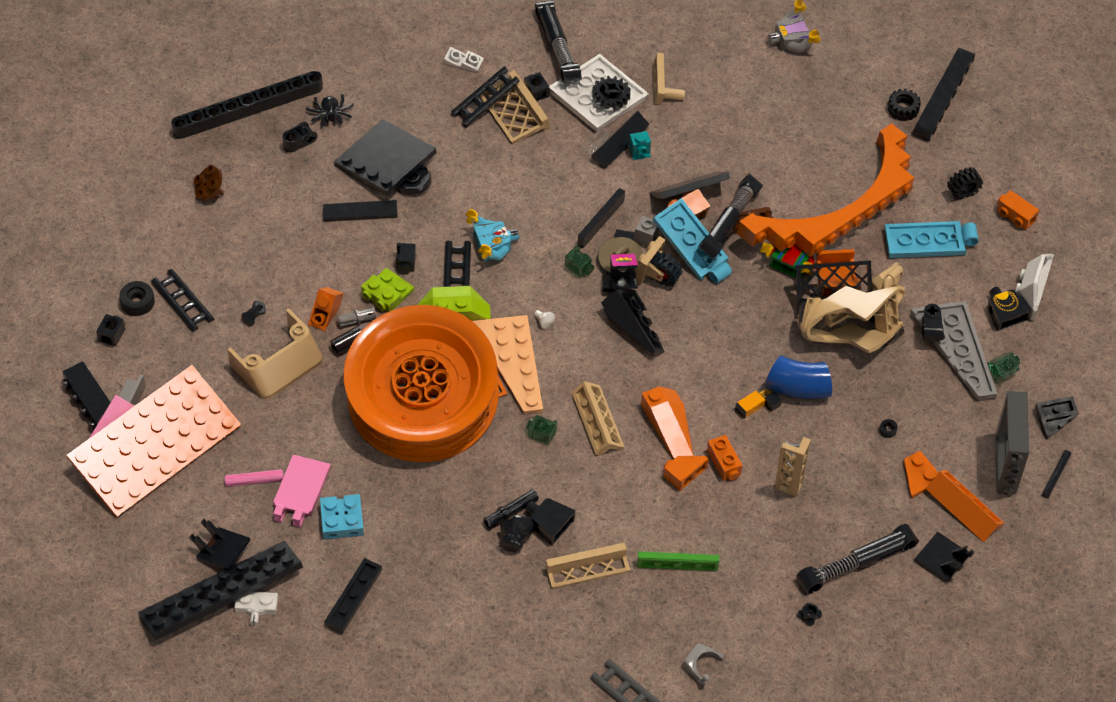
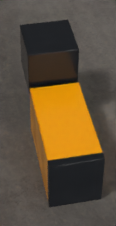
[735,389,782,419]

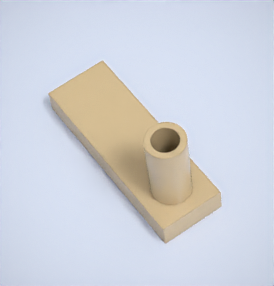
[653,53,685,104]

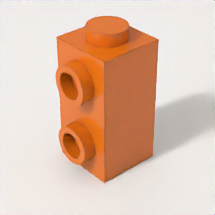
[997,190,1040,230]
[707,435,743,481]

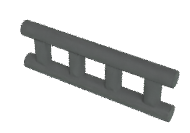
[590,659,661,702]

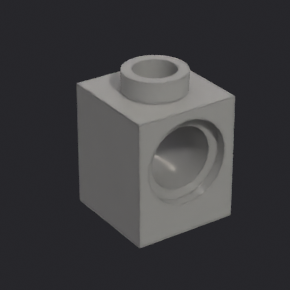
[634,216,659,246]

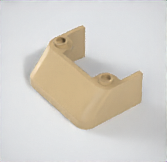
[228,309,322,399]

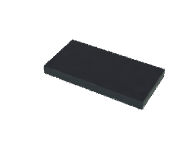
[650,172,730,199]

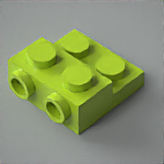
[361,268,415,312]

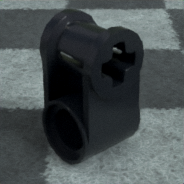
[282,122,318,152]
[922,304,944,340]

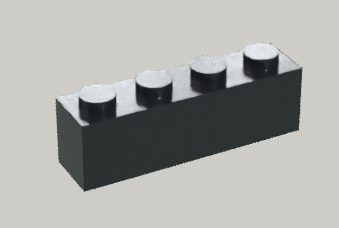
[62,361,111,431]

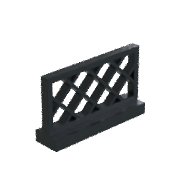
[795,260,873,311]

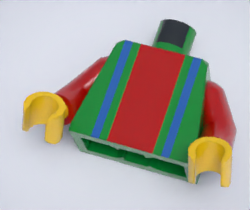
[759,243,815,278]

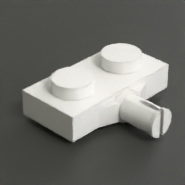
[235,592,278,626]

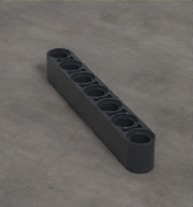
[913,48,975,141]

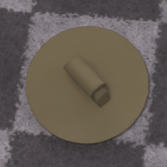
[598,237,643,273]

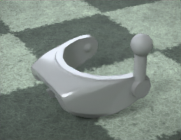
[684,644,724,686]

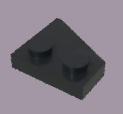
[1035,396,1079,439]

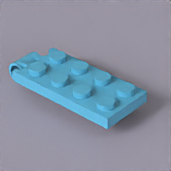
[652,198,732,284]
[884,221,979,258]

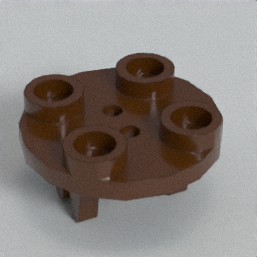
[193,165,224,201]

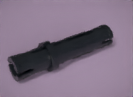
[483,489,539,529]

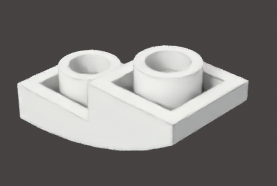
[442,47,484,73]

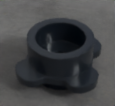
[797,603,822,625]

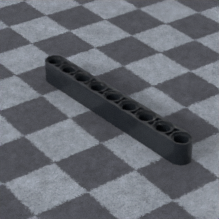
[171,71,323,139]

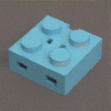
[320,494,364,539]

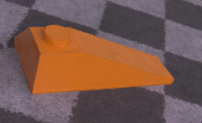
[641,386,693,459]

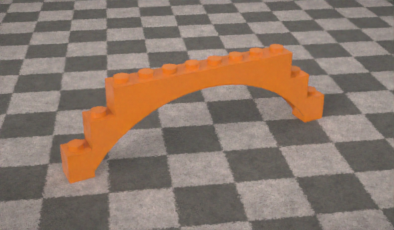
[737,123,915,257]

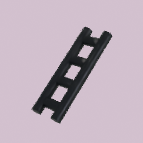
[451,66,520,127]
[443,240,471,287]
[151,269,215,332]

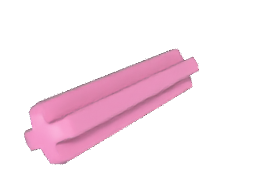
[225,469,284,487]

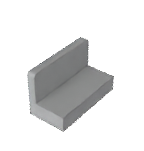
[119,374,146,405]

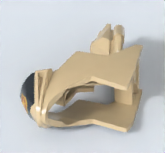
[798,262,905,353]

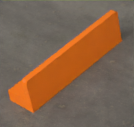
[926,470,1004,542]

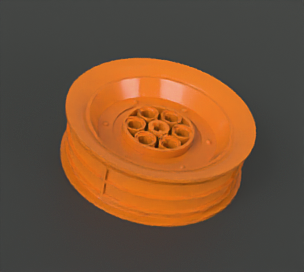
[344,305,499,462]

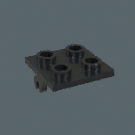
[189,518,251,570]
[914,532,974,583]

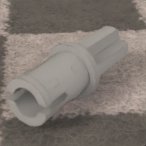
[337,307,376,326]

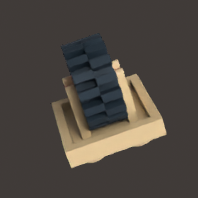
[635,236,683,287]

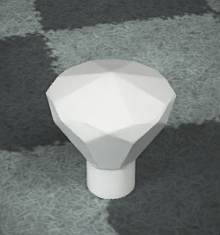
[534,310,555,329]

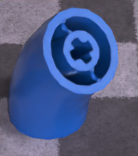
[765,355,832,399]

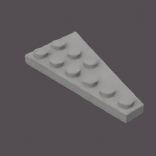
[910,301,997,401]

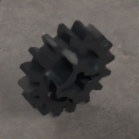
[592,76,631,110]

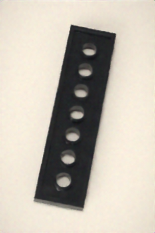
[138,540,303,641]

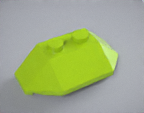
[417,286,491,321]

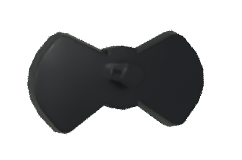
[241,300,266,326]

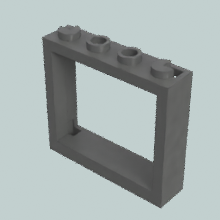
[995,391,1029,496]

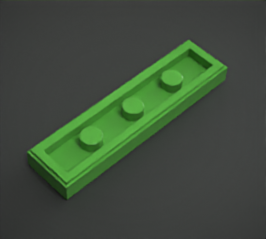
[637,551,719,571]

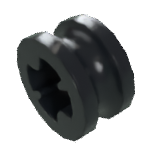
[879,419,898,438]

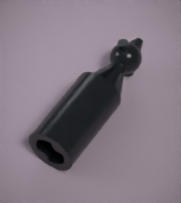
[330,319,373,356]

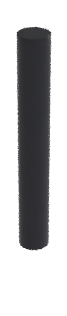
[1041,450,1071,498]

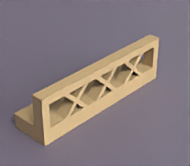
[572,381,625,455]
[774,437,811,497]
[546,543,630,589]

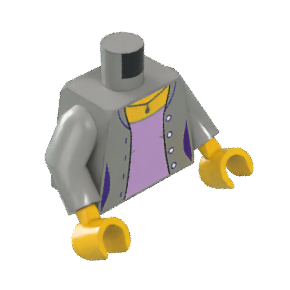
[768,0,821,53]

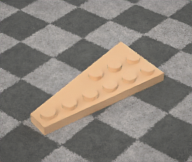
[472,315,543,414]

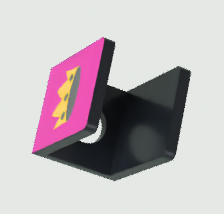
[610,254,638,290]

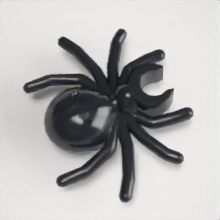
[306,94,354,126]

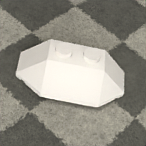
[1015,254,1054,321]

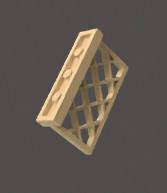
[480,70,551,144]

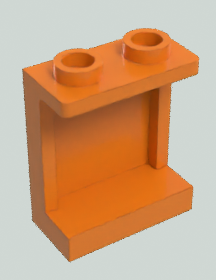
[816,249,861,297]

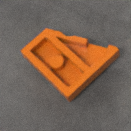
[904,451,938,498]

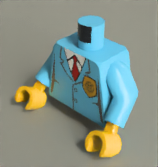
[465,209,519,261]

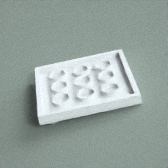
[549,54,649,132]

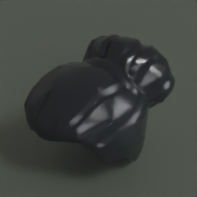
[499,515,534,552]

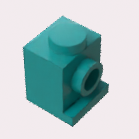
[629,131,651,160]

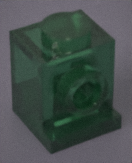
[565,245,594,278]
[987,352,1020,380]
[526,415,558,445]

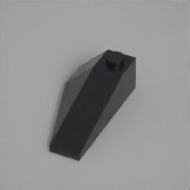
[601,289,665,354]

